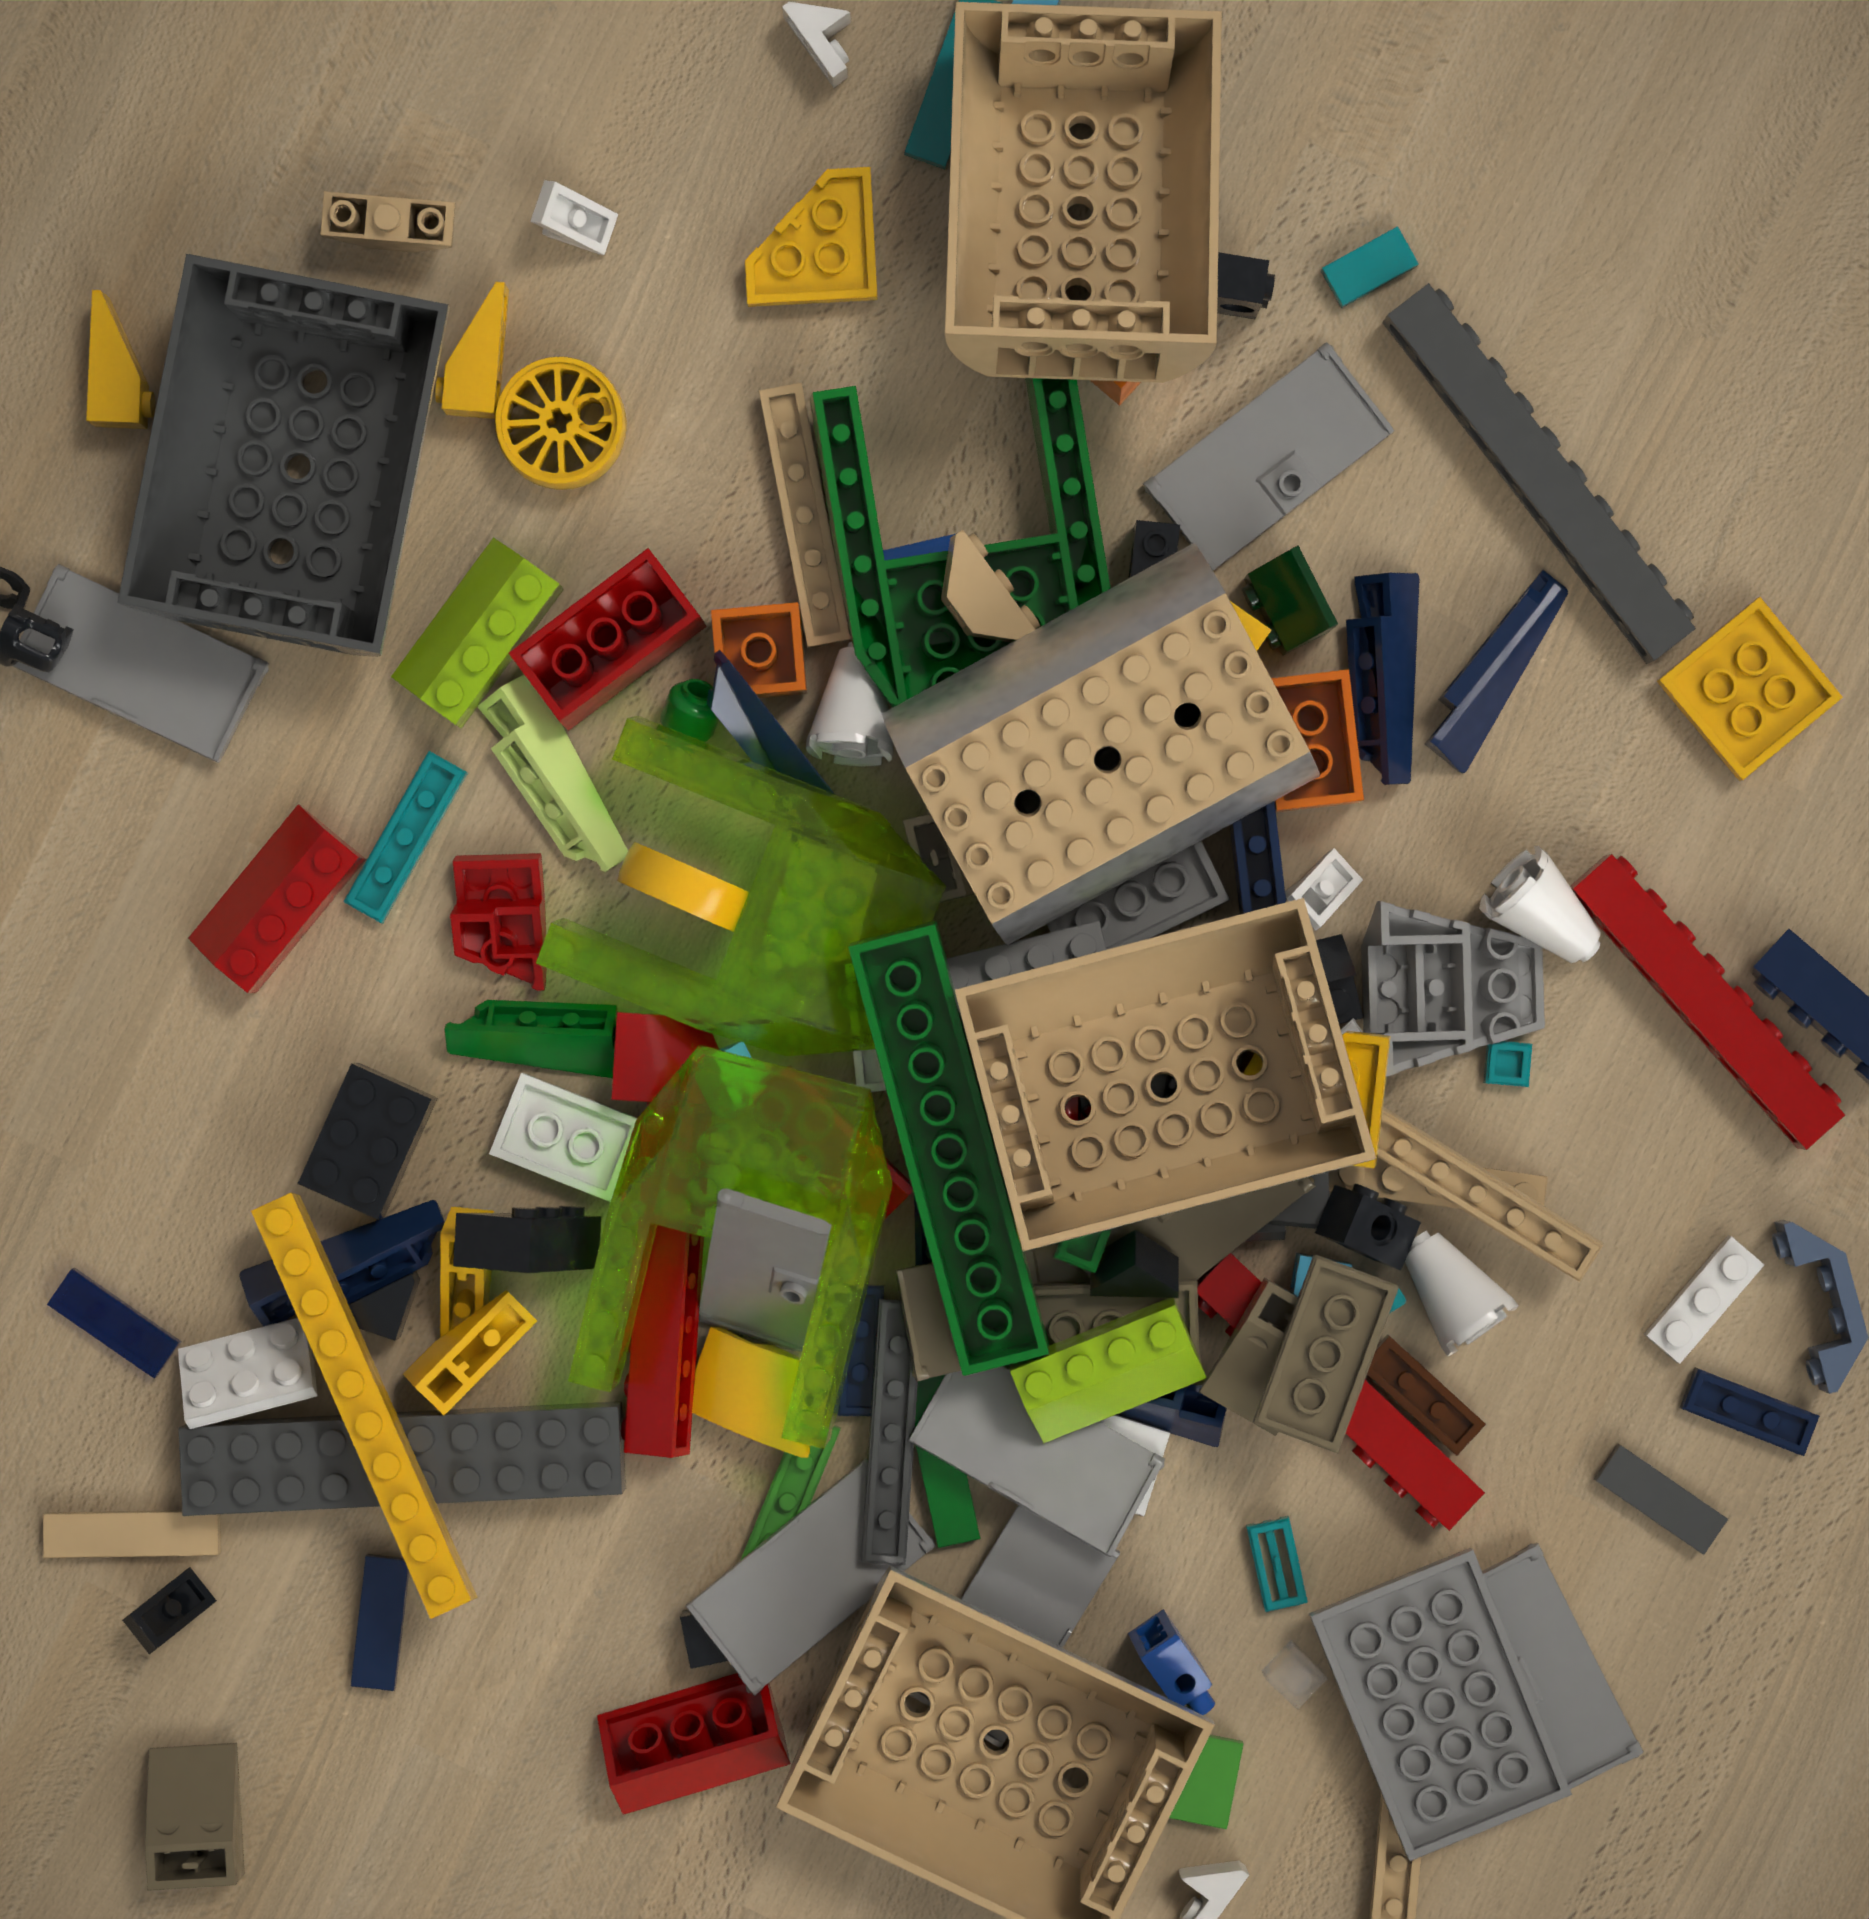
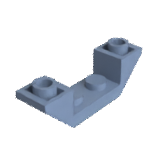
[1772,1220,1869,1394]

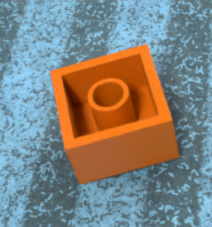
[711,602,808,698]

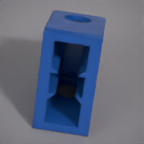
[1128,1609,1215,1715]

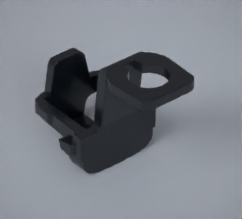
[0,567,74,673]

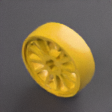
[494,356,627,490]
[617,842,752,932]

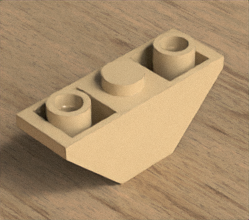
[320,191,456,253]
[941,530,1040,643]

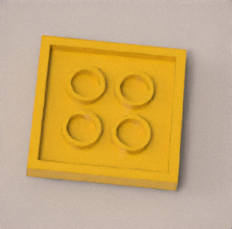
[1657,597,1843,781]

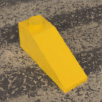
[435,282,509,419]
[86,290,155,429]
[440,1206,494,1338]
[403,1290,537,1415]

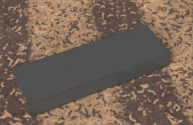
[1594,1444,1728,1555]

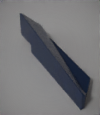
[1425,570,1568,773]
[1346,573,1420,785]
[707,650,857,835]
[239,1200,445,1327]
[1116,1385,1227,1447]

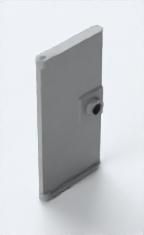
[1143,342,1394,571]
[12,564,269,763]
[699,1188,832,1351]
[908,1366,1165,1557]
[685,1459,936,1696]
[909,1505,1120,1748]
[1482,1543,1644,1789]

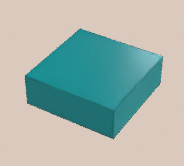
[1483,1041,1533,1087]

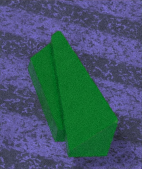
[444,1000,618,1078]

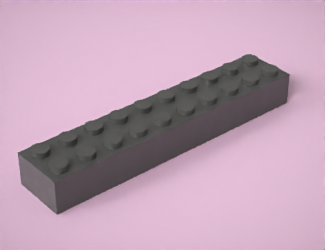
[178,1401,626,1516]

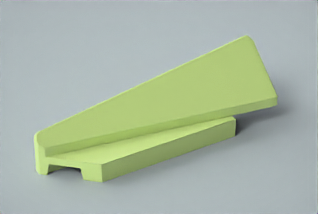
[478,674,628,872]

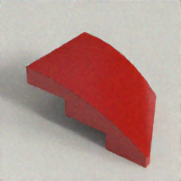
[450,853,547,991]
[611,1012,719,1106]

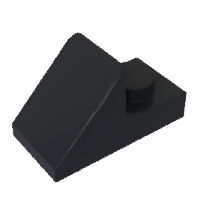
[1316,934,1364,1024]
[122,1567,217,1655]

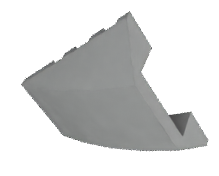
[1361,901,1545,1077]

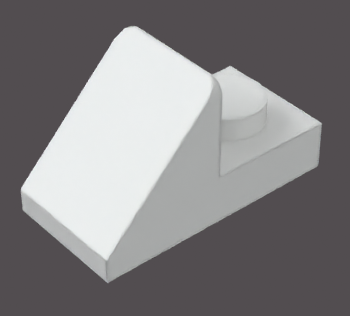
[782,2,851,88]
[530,180,618,255]
[1285,848,1363,931]
[1178,1861,1249,1919]

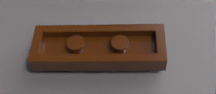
[1367,1334,1486,1456]

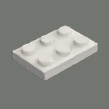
[489,1073,642,1202]
[178,1318,318,1429]

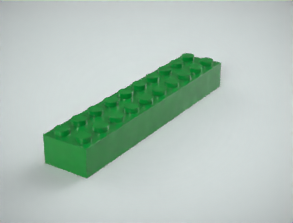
[848,920,1049,1376]

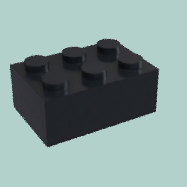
[298,1063,438,1220]

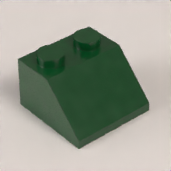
[1242,545,1338,655]

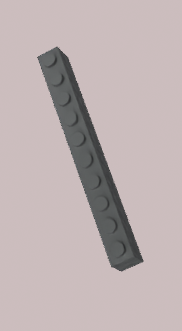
[1382,283,1696,664]

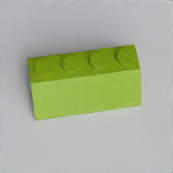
[391,537,564,729]
[1010,1298,1207,1443]

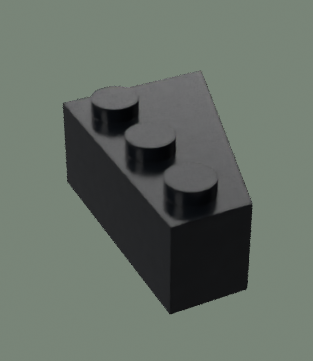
[453,1206,601,1273]

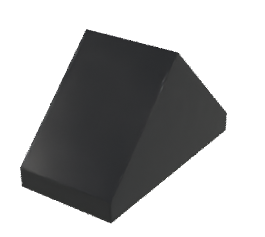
[1090,1230,1179,1298]
[349,1271,420,1341]

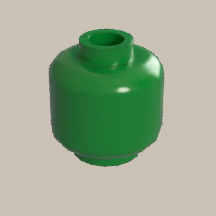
[660,679,719,745]

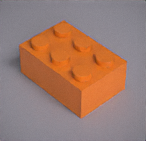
[1271,669,1364,812]

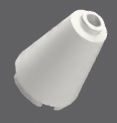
[806,642,894,766]
[1479,846,1601,963]
[1405,1231,1518,1356]

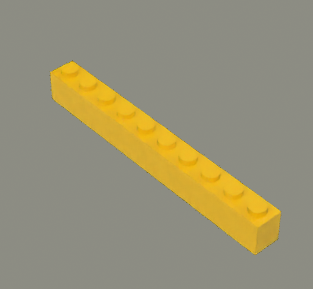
[251,1192,478,1619]

